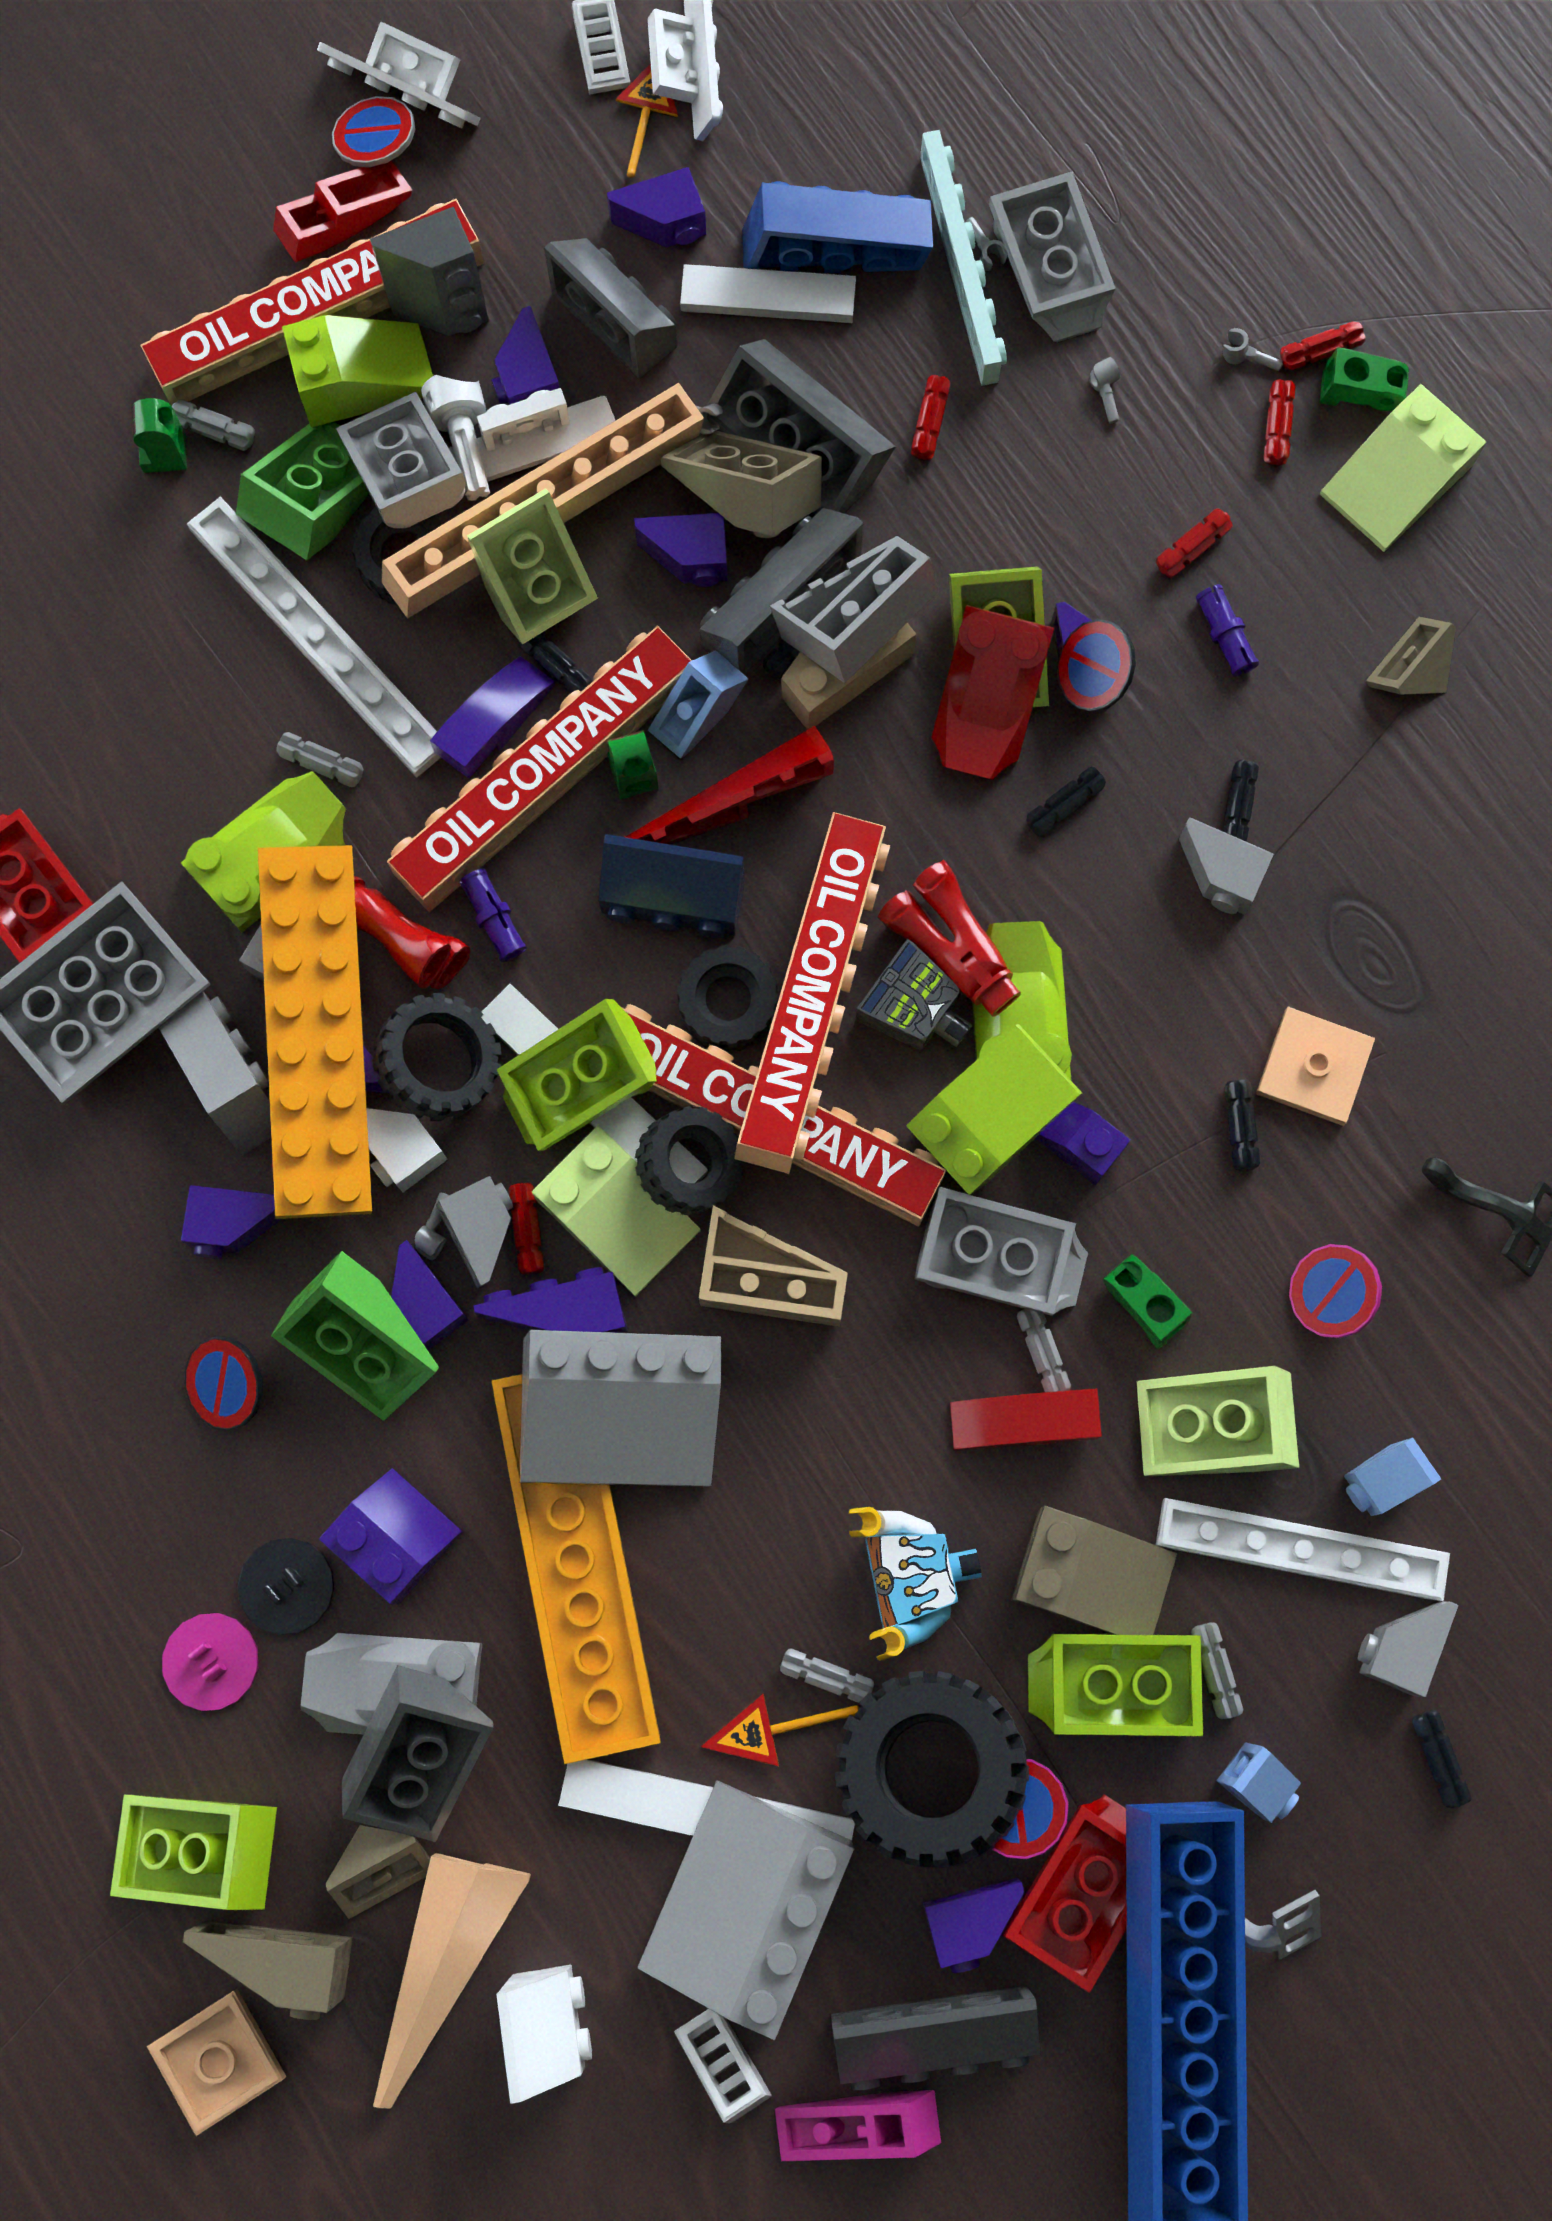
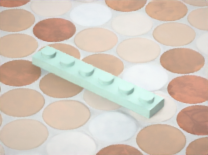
[920,130,1007,386]

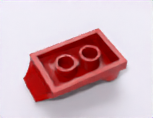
[931,605,1054,780]
[0,808,94,963]
[1002,1794,1127,1993]

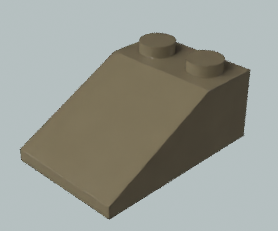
[661,431,821,538]
[1011,1506,1177,1635]
[183,1921,353,2020]

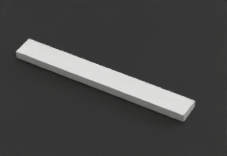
[187,496,441,778]

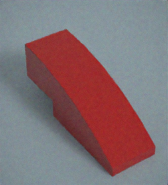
[273,160,412,263]
[950,1388,1102,1450]

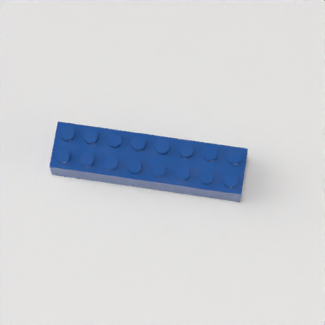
[1126,1801,1248,2221]

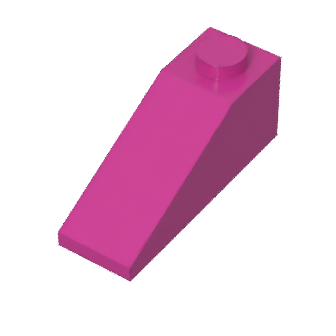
[775,2090,942,2161]

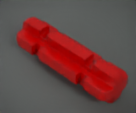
[1280,321,1365,370]
[911,375,950,460]
[1264,379,1296,466]
[1156,508,1233,578]
[508,1183,544,1275]

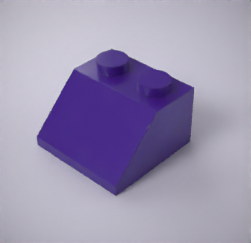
[319,1468,463,1605]

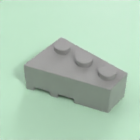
[770,536,939,683]
[159,991,271,1156]

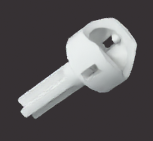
[421,375,490,501]

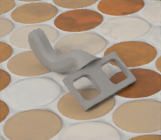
[1245,1890,1321,1960]

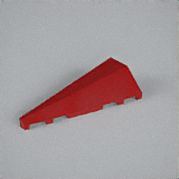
[625,726,834,845]

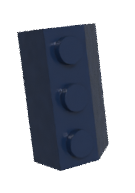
[598,834,745,938]

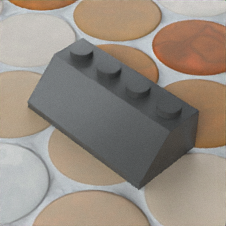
[707,339,896,515]
[699,508,863,675]
[831,1985,1040,2090]

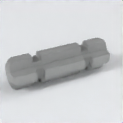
[172,399,255,451]
[276,732,364,787]
[1017,1309,1071,1392]
[1191,1622,1243,1720]
[780,1649,874,1703]

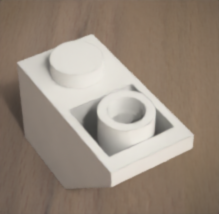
[366,1108,448,1192]

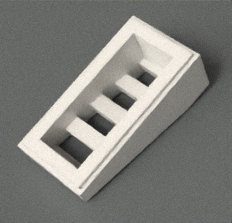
[572,0,630,95]
[674,2009,772,2123]

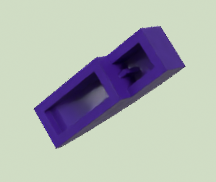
[430,656,555,779]

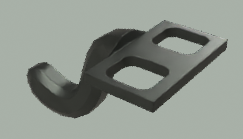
[1422,1158,1552,1277]

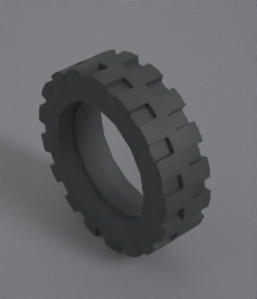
[372,993,502,1121]

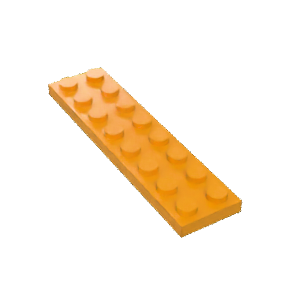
[258,845,372,1219]
[492,1374,661,1764]

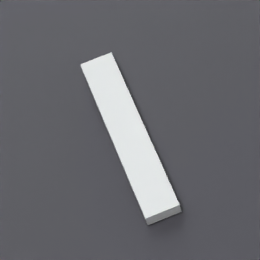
[481,984,709,1183]
[1156,1498,1450,1601]
[558,1759,855,1840]

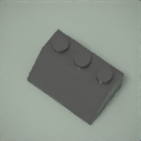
[370,207,489,336]
[544,238,677,379]
[342,1665,494,1842]

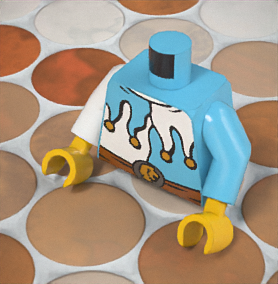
[849,1507,982,1661]

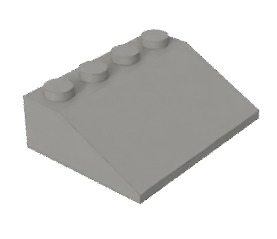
[0,881,211,1104]
[520,1330,721,1487]
[638,1780,854,2040]

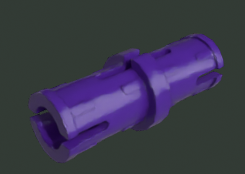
[1196,584,1259,677]
[459,868,527,962]

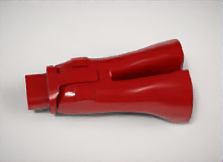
[877,859,1021,1017]
[354,876,470,989]

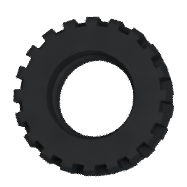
[835,1671,1029,1868]

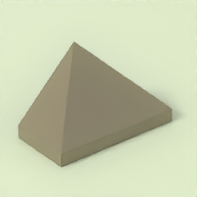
[1366,617,1456,695]
[326,1825,430,1919]

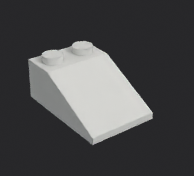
[496,1965,592,2104]

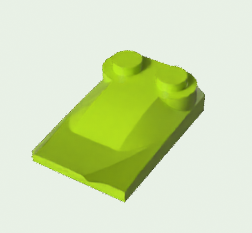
[181,771,346,933]
[972,921,1072,1080]
[497,999,657,1151]
[1028,1634,1203,1736]

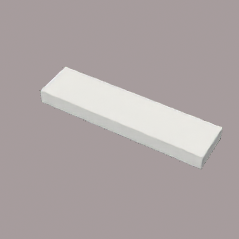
[680,264,856,323]

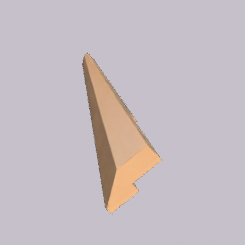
[373,1853,531,2109]

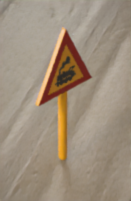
[616,63,678,178]
[701,1694,860,1767]

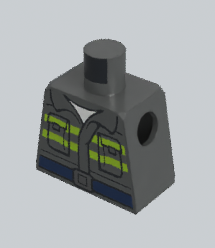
[856,939,972,1050]

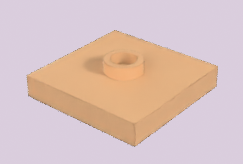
[1256,1007,1375,1126]
[147,1989,286,2136]

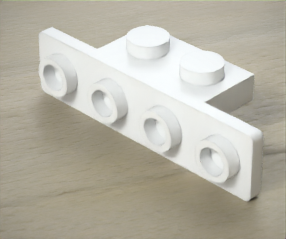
[647,0,723,141]
[317,22,481,128]
[449,388,615,482]

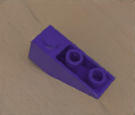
[473,1267,628,1333]

